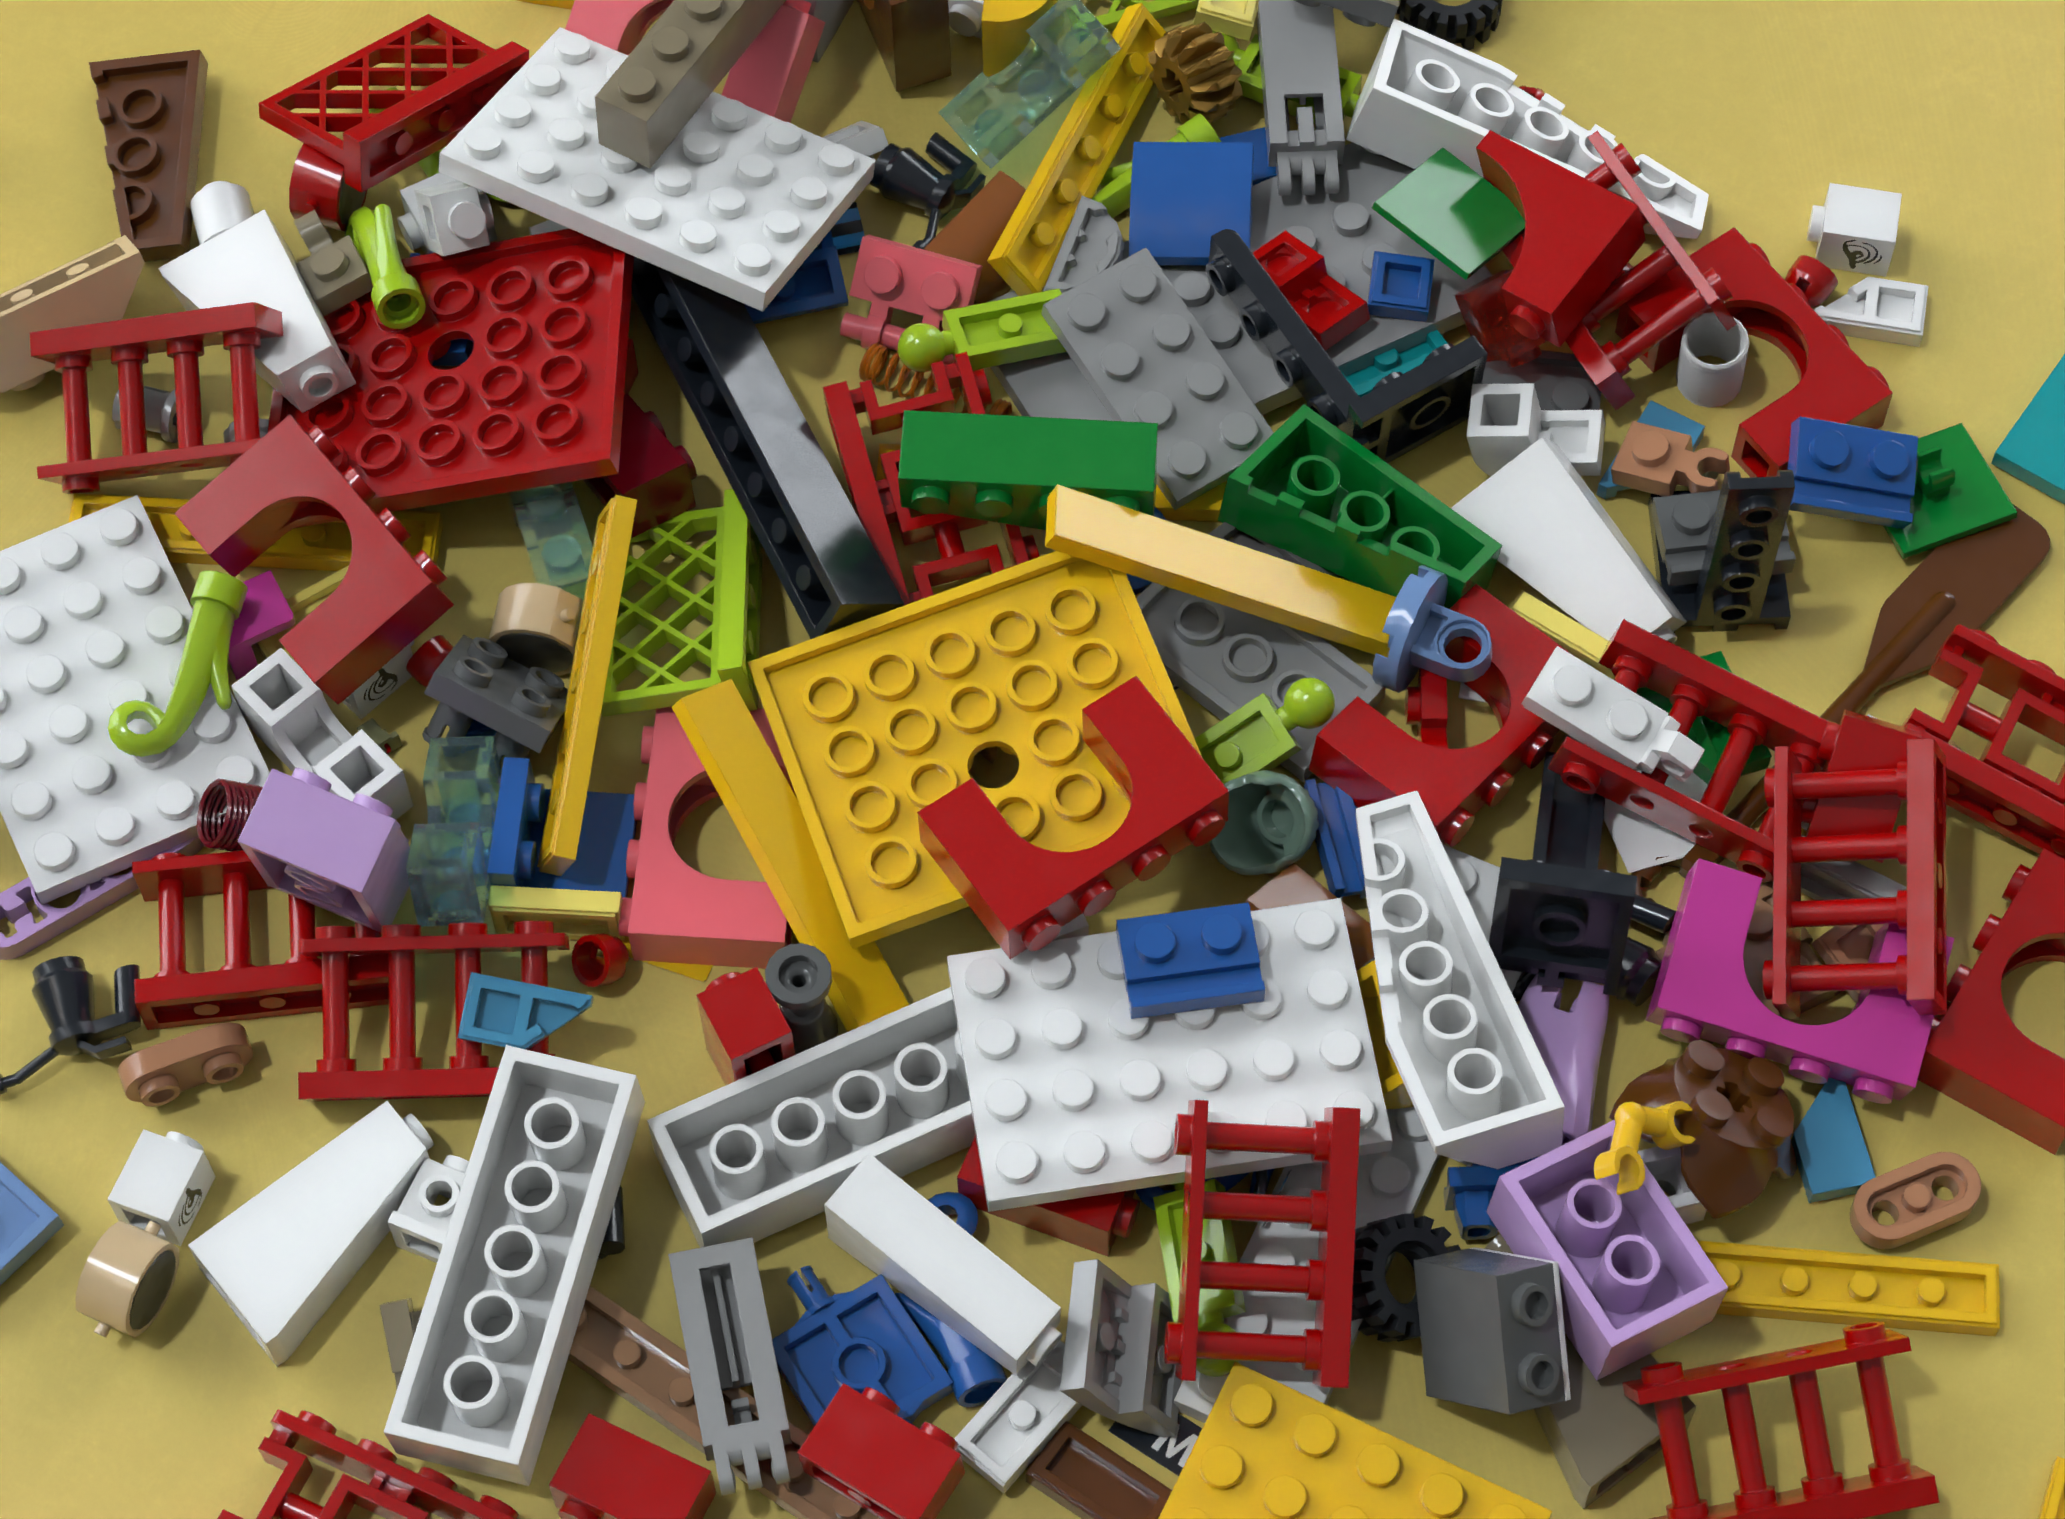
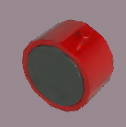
[289,143,368,231]

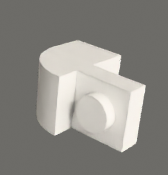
[1467,383,1606,476]

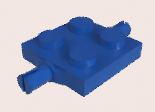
[772,1265,953,1426]

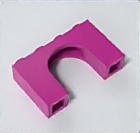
[1645,858,1955,1104]

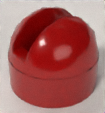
[1785,255,1838,308]
[406,635,454,688]
[572,933,629,987]

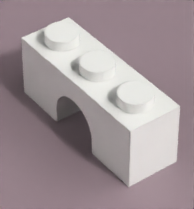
[231,648,413,819]

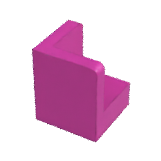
[228,570,295,680]

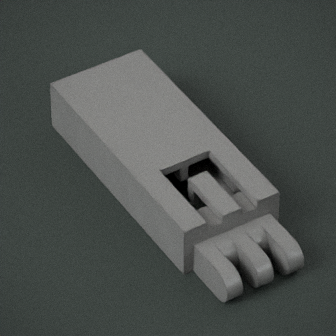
[1257,0,1345,196]
[668,1237,792,1496]

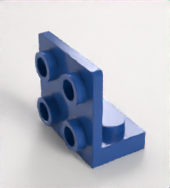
[487,757,637,897]

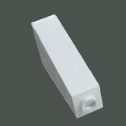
[159,209,356,413]
[1451,437,1686,644]
[188,1101,434,1367]
[824,1153,1062,1375]

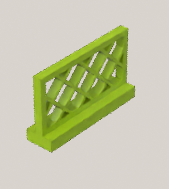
[601,489,763,717]

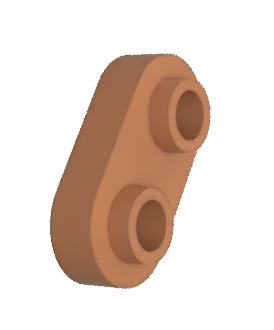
[118,1022,253,1107]
[1850,1152,1981,1249]

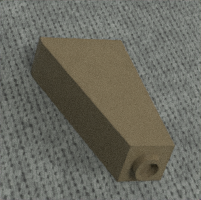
[1484,1234,1696,1509]

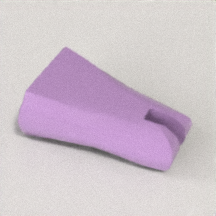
[1518,974,1609,1157]

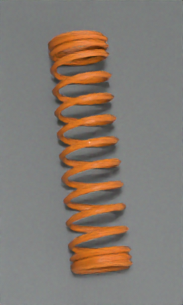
[859,342,1012,416]

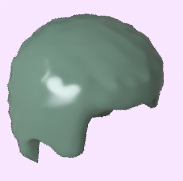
[1208,770,1319,875]

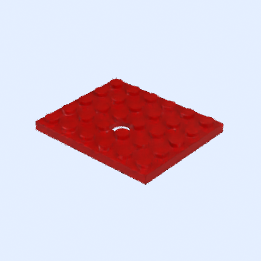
[267,228,634,528]

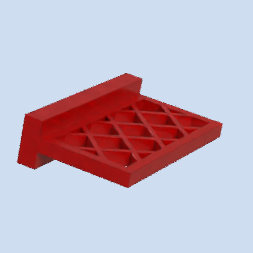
[259,14,529,193]

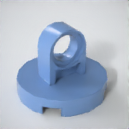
[1372,565,1492,693]

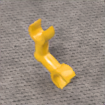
[1594,1101,1696,1195]

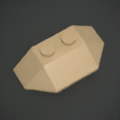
[0,235,145,393]

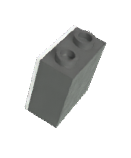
[1414,1247,1571,1415]

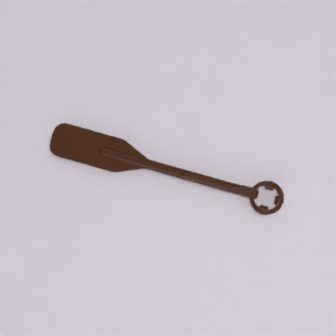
[1631,504,2050,931]

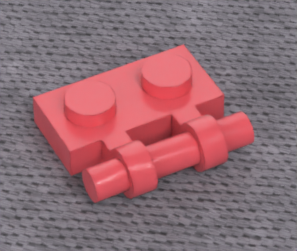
[840,234,983,365]

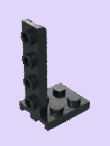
[1206,229,1488,463]
[1648,470,1795,633]
[1488,752,1637,996]

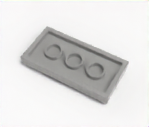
[1042,248,1274,510]
[1136,582,1386,782]

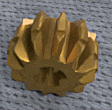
[1148,22,1243,124]

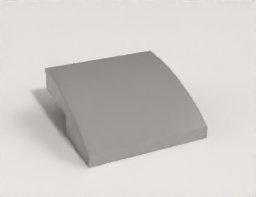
[1060,1259,1181,1437]

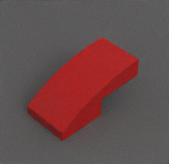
[1253,230,1370,351]

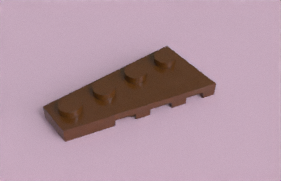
[89,49,208,262]

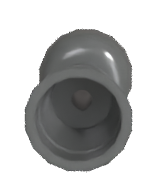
[765,943,838,1055]

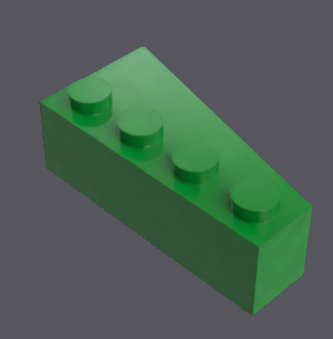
[1217,404,1502,609]
[898,410,1158,530]

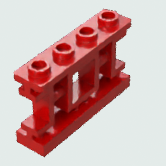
[823,351,1040,606]
[1902,624,2065,859]
[217,1409,519,1519]

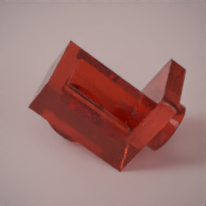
[1454,269,1547,367]

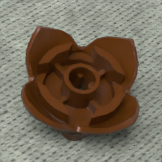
[1609,1040,1797,1219]

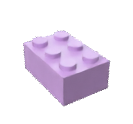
[238,768,419,932]
[1486,1120,1728,1381]

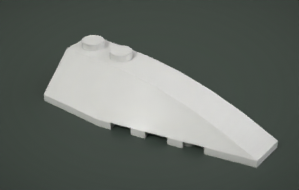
[1346,18,1709,239]
[1356,790,1565,1169]

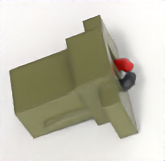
[357,718,403,755]

